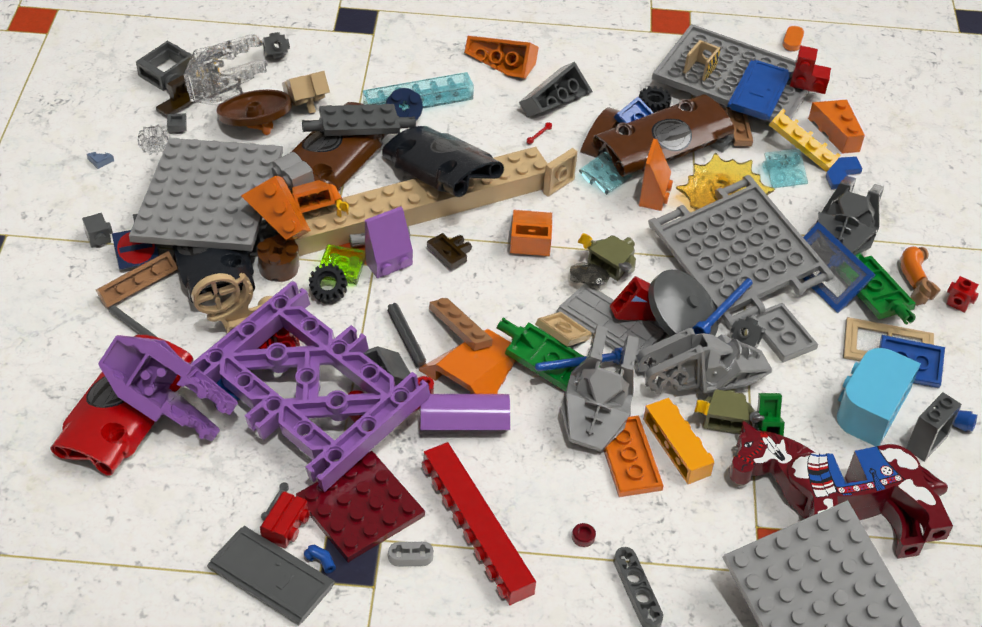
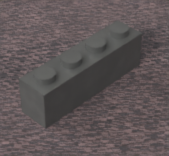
[519,61,593,117]

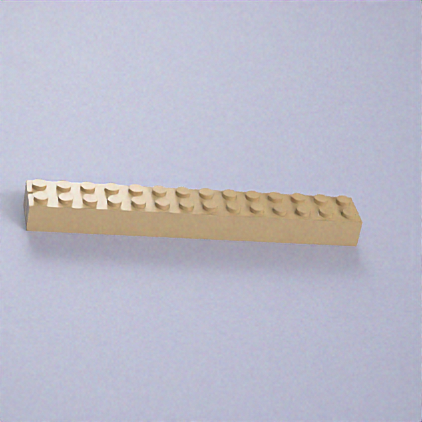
[294,147,548,256]

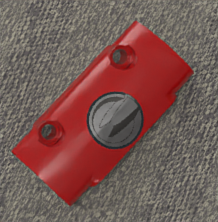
[50,335,193,476]

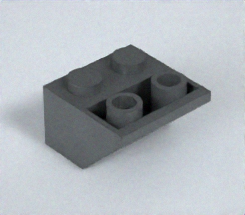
[364,346,410,386]

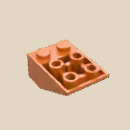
[510,210,552,256]

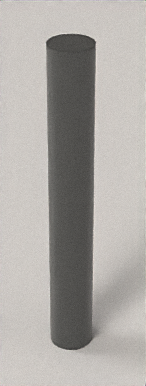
[109,305,158,338]

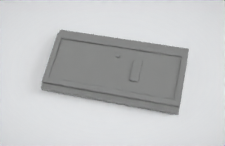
[556,283,666,363]

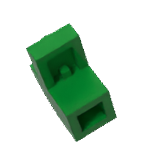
[755,393,785,436]

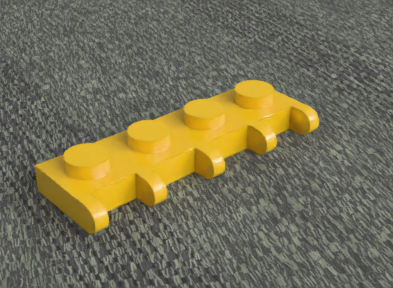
[769,109,841,172]

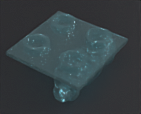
[762,149,808,188]

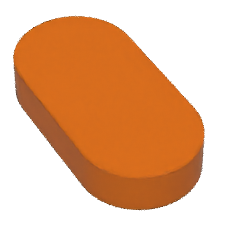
[783,26,804,51]

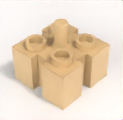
[282,71,330,113]

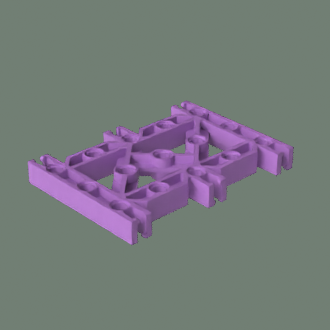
[191,280,430,492]

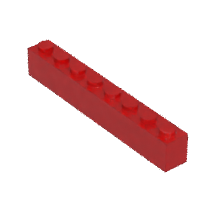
[421,442,536,606]

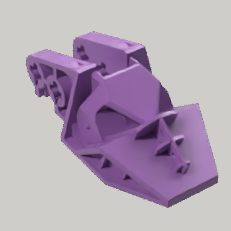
[98,335,238,441]

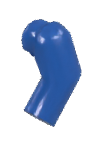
[304,544,336,573]

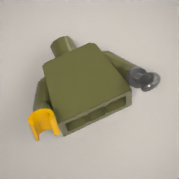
[578,233,636,282]
[694,389,765,434]

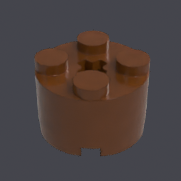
[257,234,300,282]

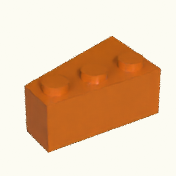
[808,100,865,154]
[241,176,311,241]

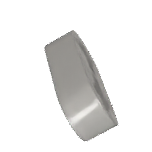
[388,541,434,567]

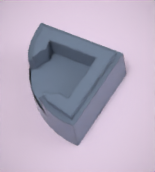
[87,152,114,169]

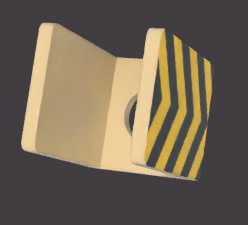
[683,40,721,81]

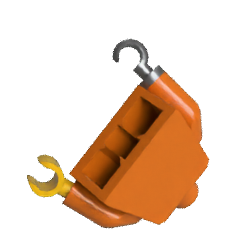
[291,180,349,217]

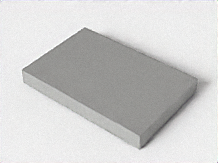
[750,303,818,362]

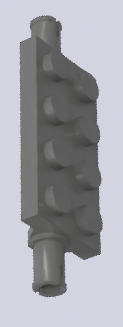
[302,104,416,136]

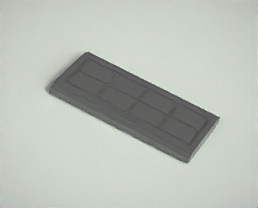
[207,525,335,625]

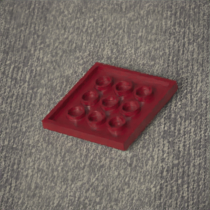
[296,451,425,563]

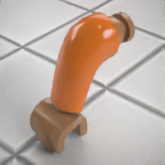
[900,246,941,306]

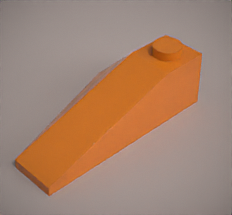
[464,36,539,78]

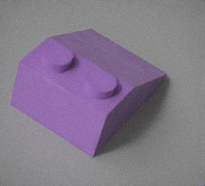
[365,206,413,278]

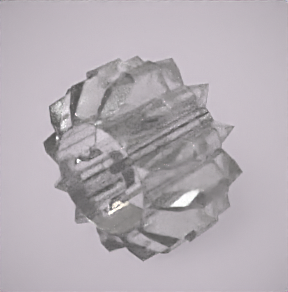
[137,124,170,155]

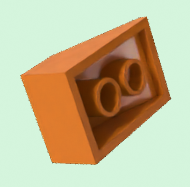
[639,138,673,211]

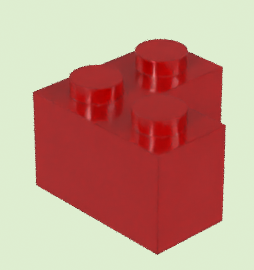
[790,45,831,94]

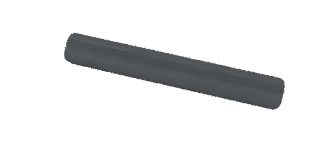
[388,303,426,368]

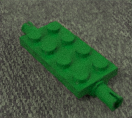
[836,253,916,325]
[496,317,600,391]

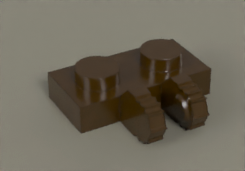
[427,233,473,270]

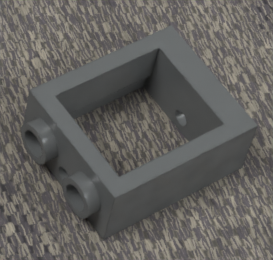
[136,40,194,91]
[906,392,962,462]

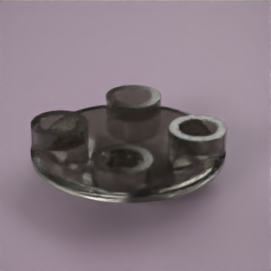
[570,262,610,289]

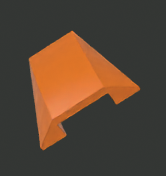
[419,329,516,394]

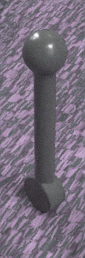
[261,482,289,521]

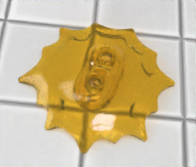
[676,153,775,210]

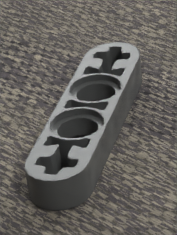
[614,547,664,627]

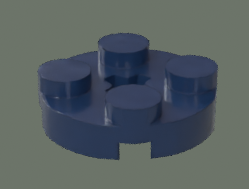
[385,88,423,121]

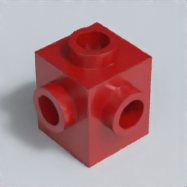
[946,276,979,313]

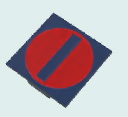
[112,230,159,270]

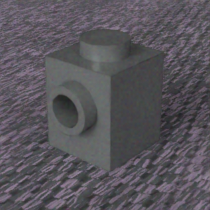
[82,212,113,248]

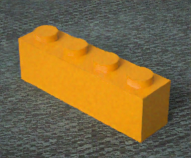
[643,397,714,484]

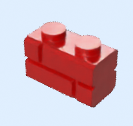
[260,491,310,549]

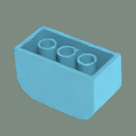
[837,348,921,446]

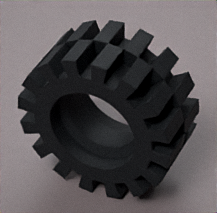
[639,86,672,113]
[309,263,348,304]

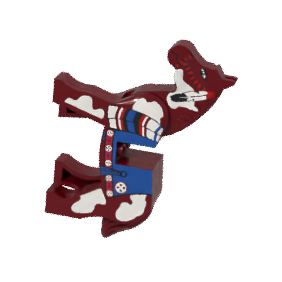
[729,421,953,559]

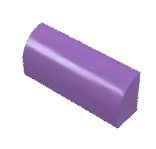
[420,394,510,430]

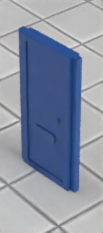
[727,60,792,120]

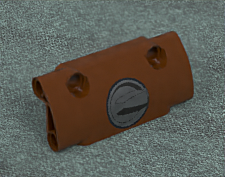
[593,94,734,177]
[288,102,388,191]

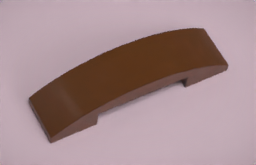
[580,107,620,158]

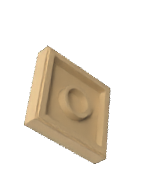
[543,148,578,196]
[535,312,592,347]

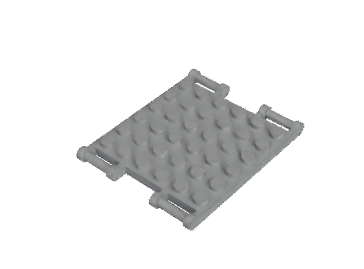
[648,175,834,329]

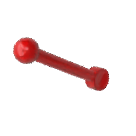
[527,122,552,144]

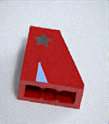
[610,276,656,321]

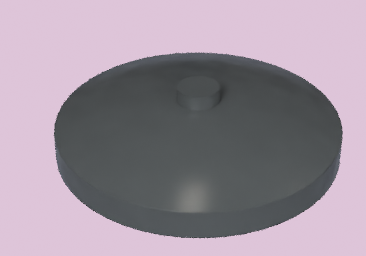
[648,269,718,336]

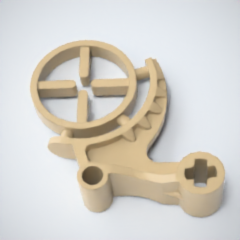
[191,273,273,334]

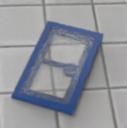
[802,222,876,313]

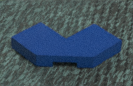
[826,156,863,189]

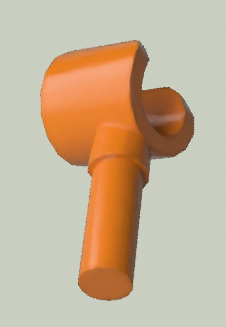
[247,121,273,135]

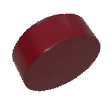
[572,523,596,547]

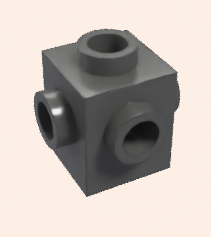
[262,32,290,59]
[731,316,766,348]

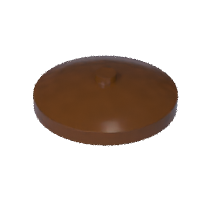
[216,89,292,127]

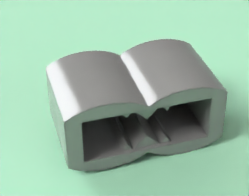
[272,152,314,190]

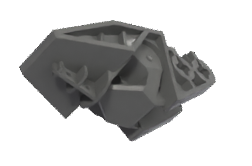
[816,176,884,255]

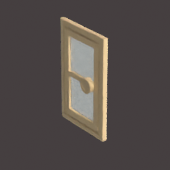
[843,317,934,361]

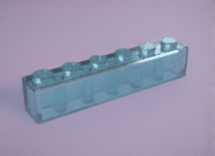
[363,72,474,112]

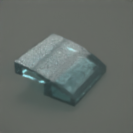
[579,152,634,195]

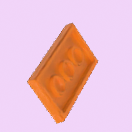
[604,415,664,497]

